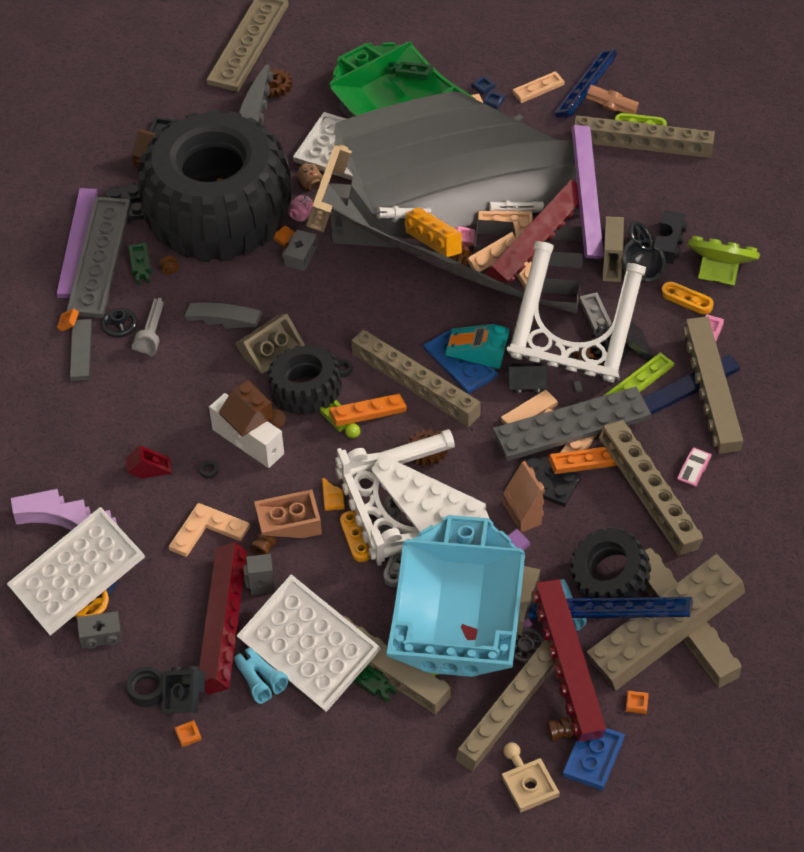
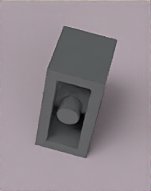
[282,230,318,271]
[243,554,275,595]
[77,611,122,649]

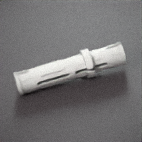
[489,200,544,213]
[376,206,431,220]

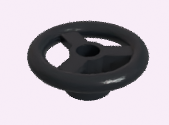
[627,221,654,248]
[101,308,138,337]

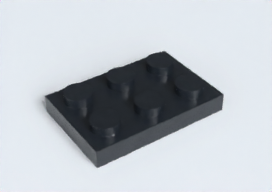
[525,455,581,507]

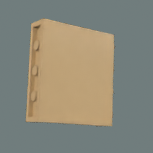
[306,145,352,232]

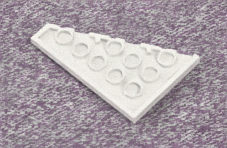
[372,454,486,533]

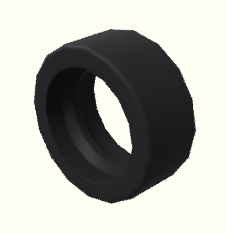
[126,666,163,708]

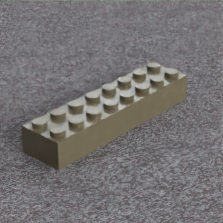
[587,554,745,691]

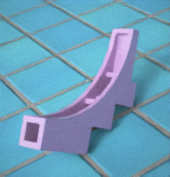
[11,489,117,530]

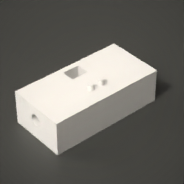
[209,393,284,468]

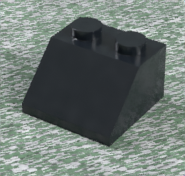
[507,362,547,393]

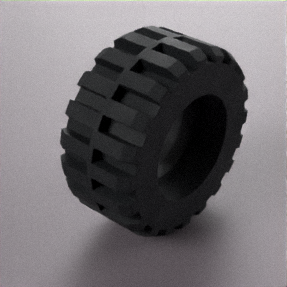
[267,344,342,415]
[570,527,651,609]

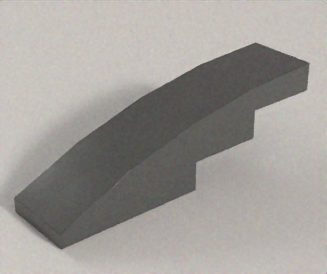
[184,302,262,329]

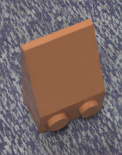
[254,489,322,538]

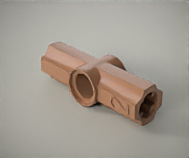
[586,85,639,114]

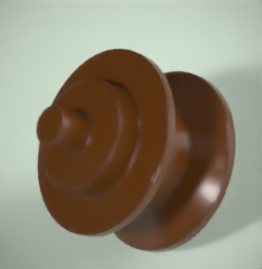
[159,256,179,275]
[268,409,286,428]

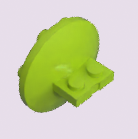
[687,236,760,285]

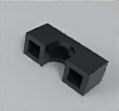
[654,210,688,264]

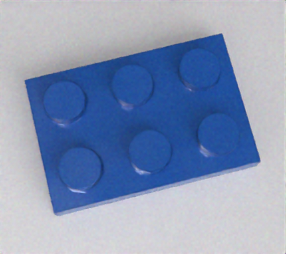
[563,728,625,791]

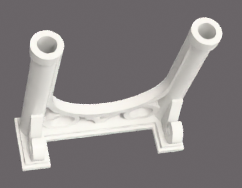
[507,241,646,383]
[335,429,489,566]

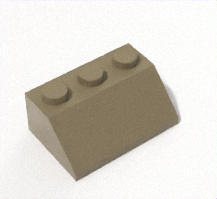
[235,314,305,374]

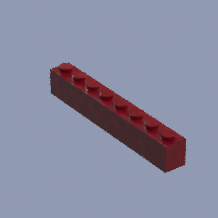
[484,179,580,286]
[199,542,247,694]
[531,579,607,742]

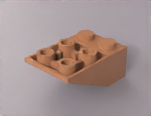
[503,461,545,533]

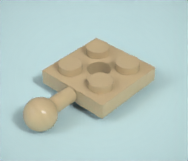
[502,742,560,813]

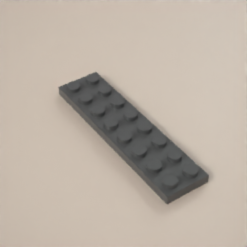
[67,197,131,318]
[493,386,651,461]

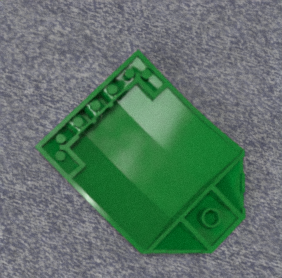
[330,42,476,116]

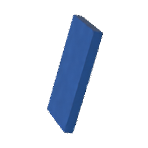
[423,328,498,394]

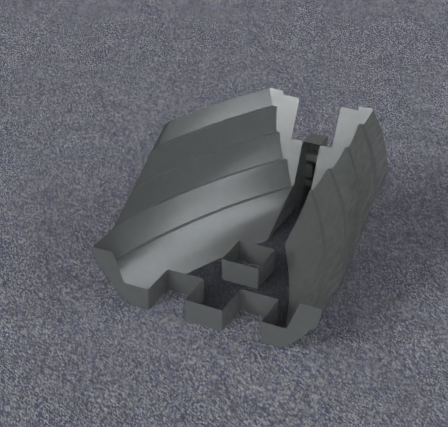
[322,92,593,313]

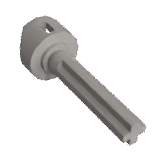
[132,298,164,357]

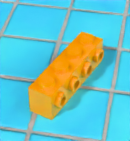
[405,208,462,257]

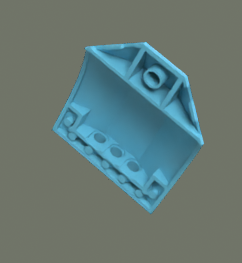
[387,515,525,677]

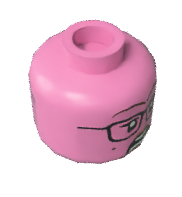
[288,195,313,222]

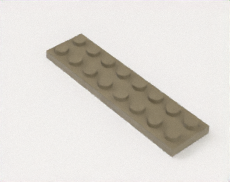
[207,0,289,92]

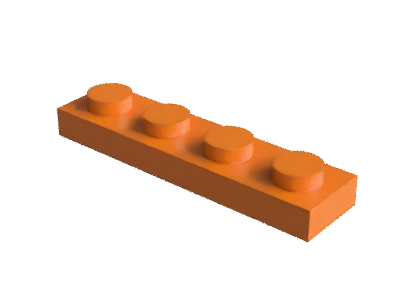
[329,394,407,427]
[548,447,617,474]

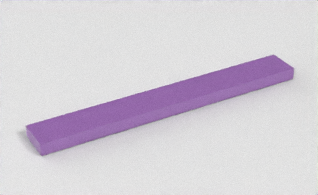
[571,125,604,259]
[57,188,98,298]

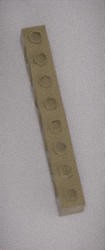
[574,116,715,158]
[351,329,480,427]
[599,420,703,556]

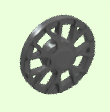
[513,627,544,663]

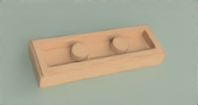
[512,71,565,103]
[501,390,558,424]

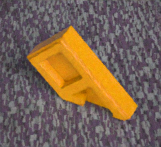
[322,478,345,511]

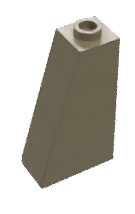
[603,216,624,282]
[517,566,540,635]

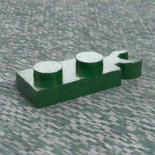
[385,62,433,81]
[128,243,151,285]
[353,665,397,702]

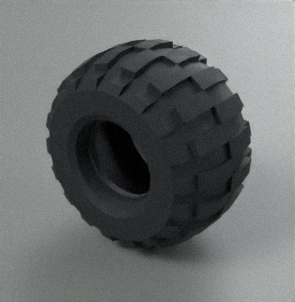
[137,110,292,262]

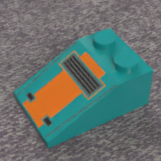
[445,324,510,369]

